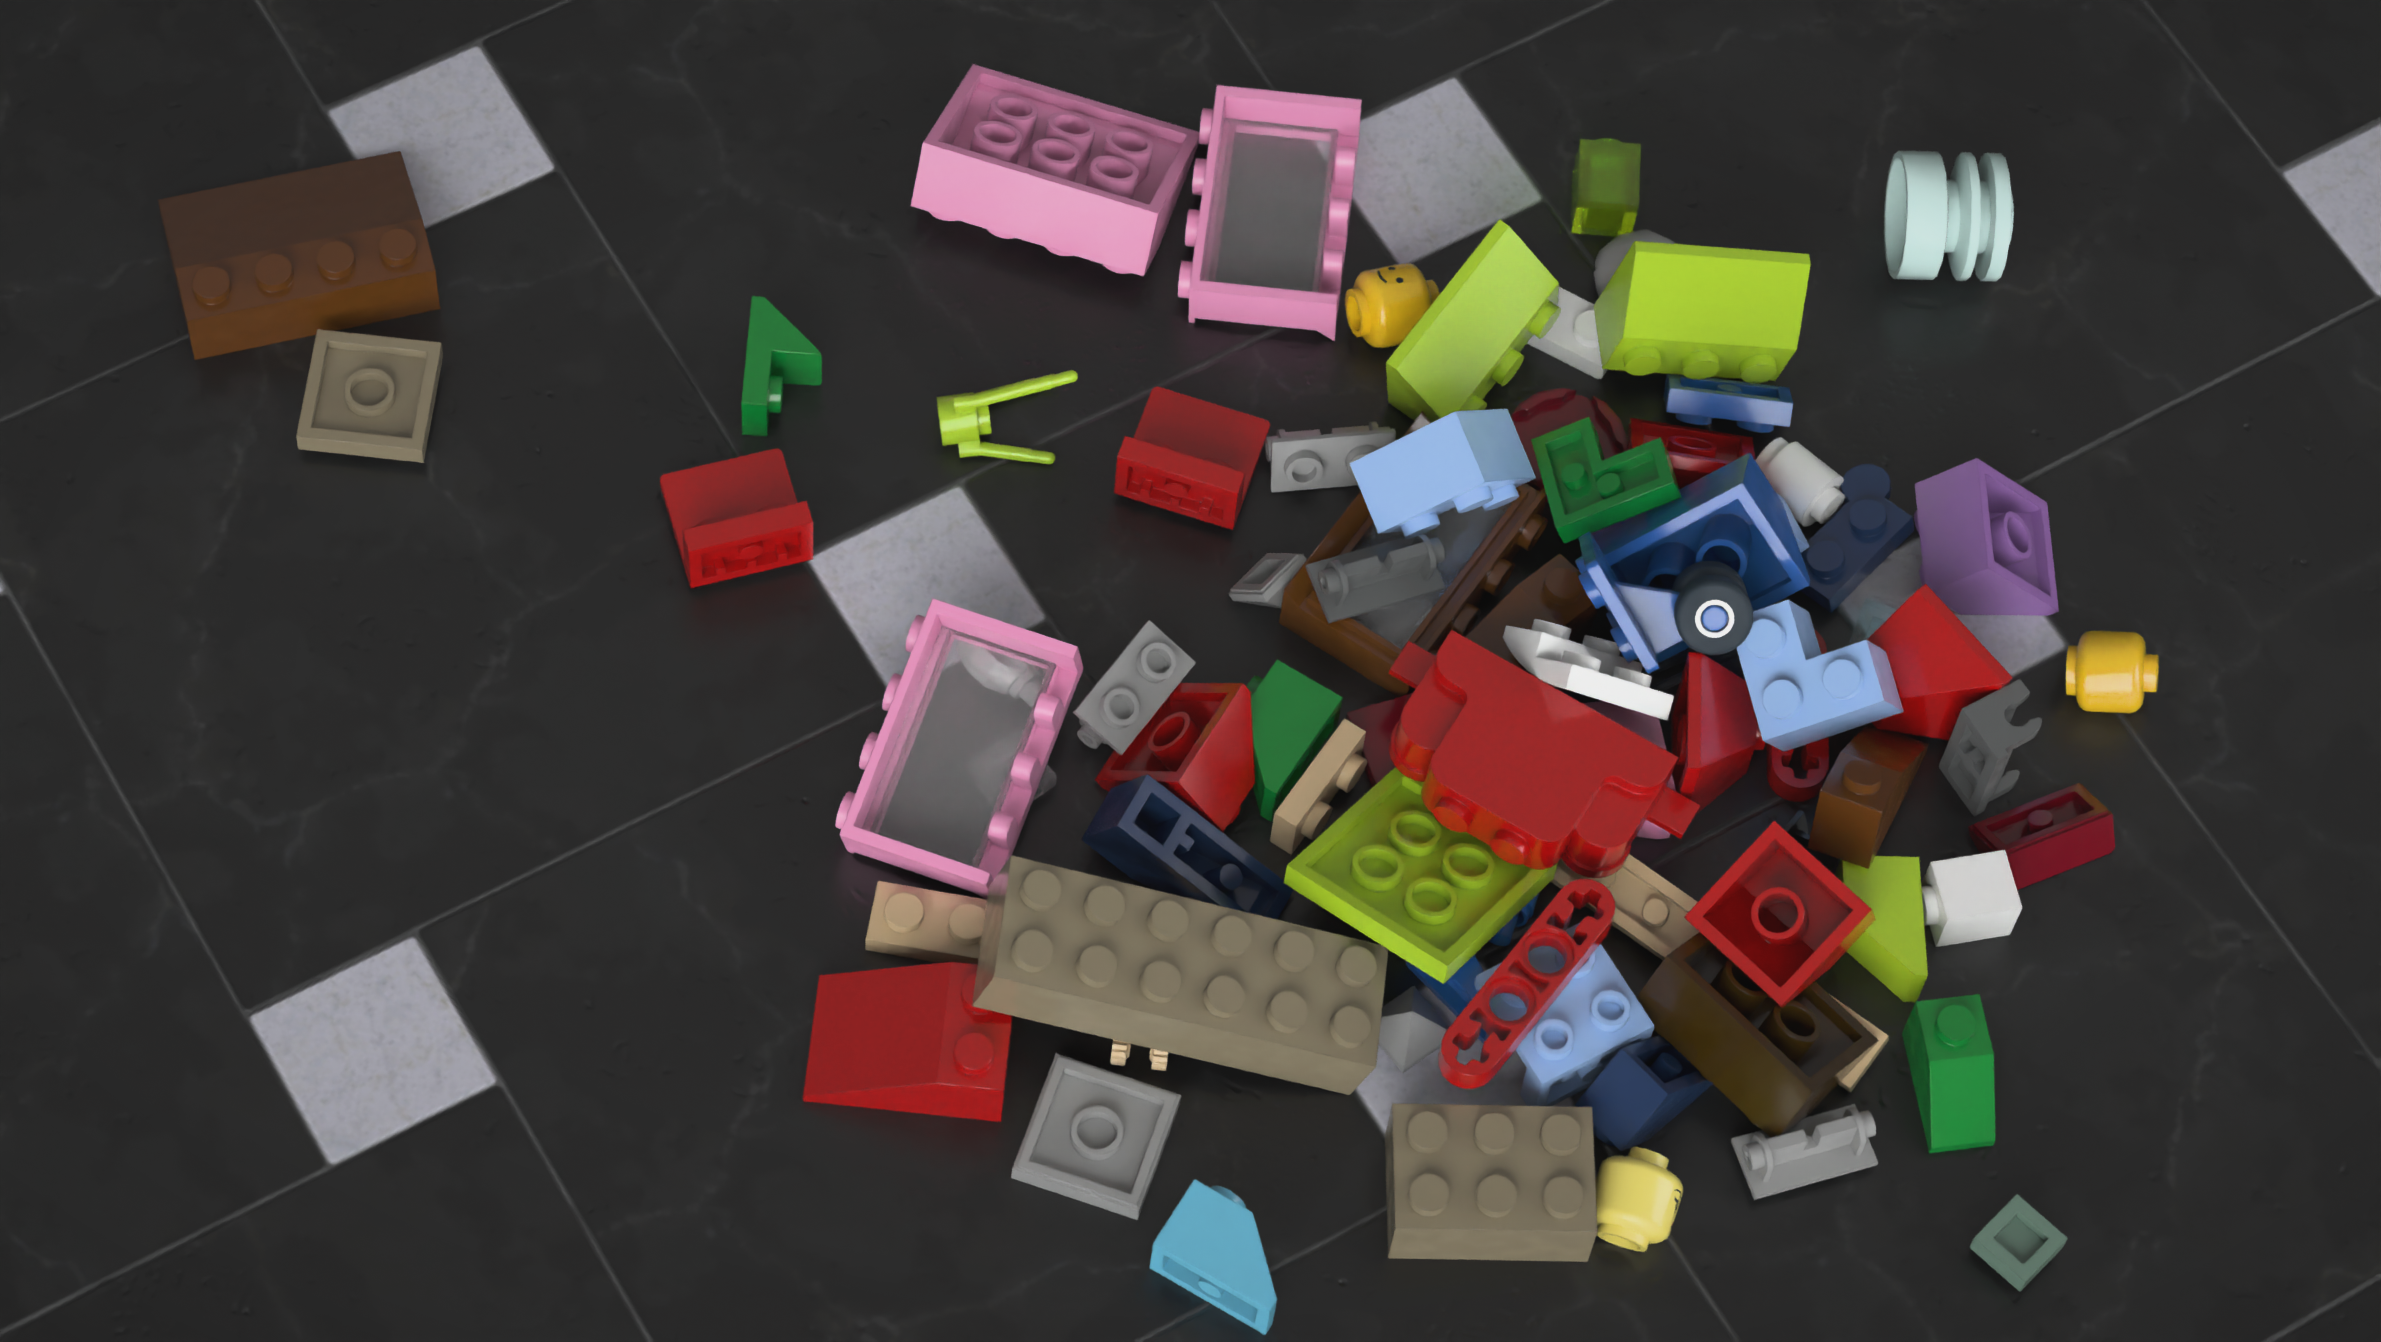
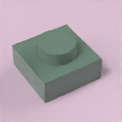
[1970,1194,2068,1292]

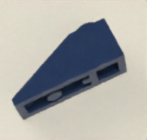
[1081,774,1294,920]

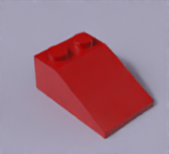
[803,962,1013,1122]

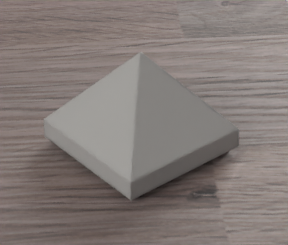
[1228,553,1307,609]
[1379,986,1449,1073]

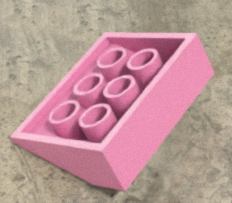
[911,64,1199,276]

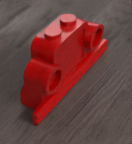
[1389,630,1701,878]

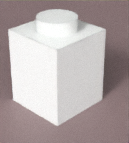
[1921,850,2022,947]

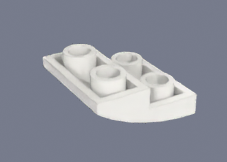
[1503,619,1674,720]

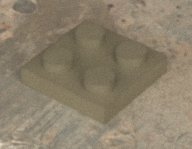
[296,329,443,463]

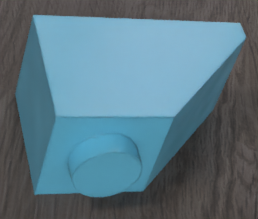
[1150,1179,1277,1335]

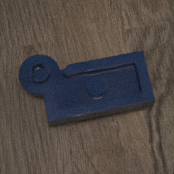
[1799,464,1914,613]

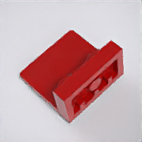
[1114,387,1270,530]
[660,448,813,588]

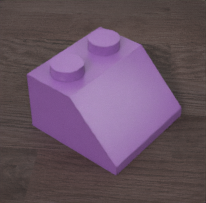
[1914,458,2059,616]

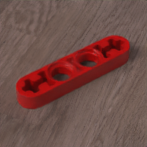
[1438,879,1615,1089]

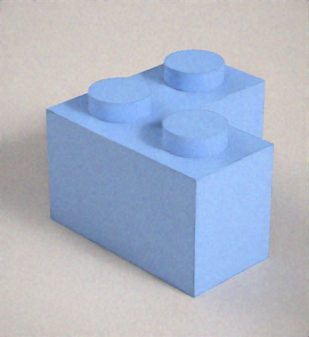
[1350,409,1536,539]
[1736,600,1904,752]

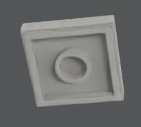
[1011,1054,1181,1220]

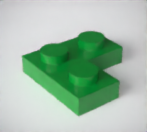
[1531,417,1682,544]

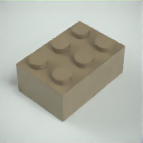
[1385,1103,1597,1262]

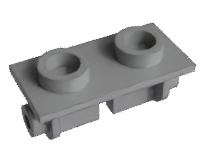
[1265,421,1396,493]
[1073,620,1196,755]
[1731,1104,1878,1200]

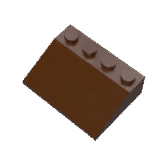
[158,151,440,360]

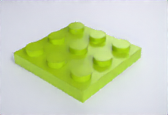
[1284,767,1558,984]

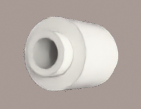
[1756,437,1845,527]

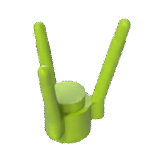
[936,370,1078,464]

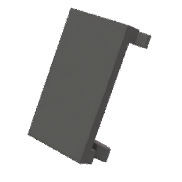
[1938,679,2042,817]

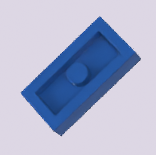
[1663,374,1793,432]

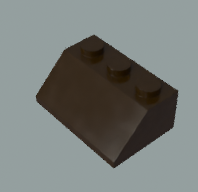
[1636,932,1879,1138]

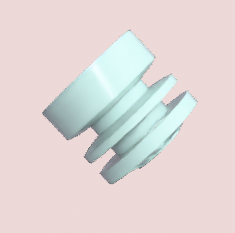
[1884,151,2014,281]

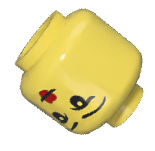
[1595,1147,1683,1252]

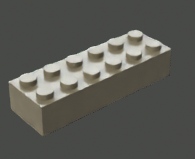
[972,855,1388,1095]

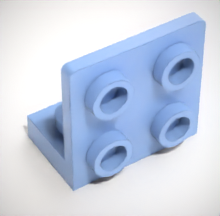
[1474,923,1655,1106]

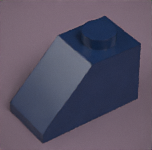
[1575,1035,1713,1151]

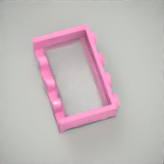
[1178,85,1362,341]
[836,598,1084,900]

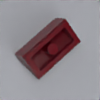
[1968,783,2115,890]

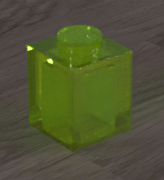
[1571,138,1641,237]

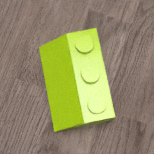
[1386,219,1561,423]
[1594,241,1811,383]

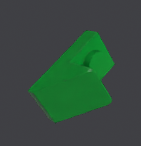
[741,296,822,436]

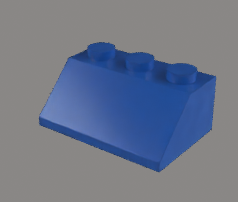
[1593,453,1810,663]

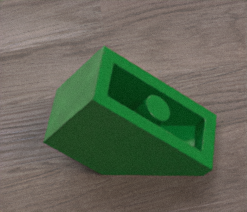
[1246,660,1343,822]
[1902,994,1996,1153]

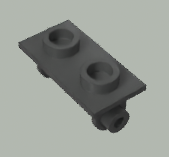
[1305,534,1445,624]

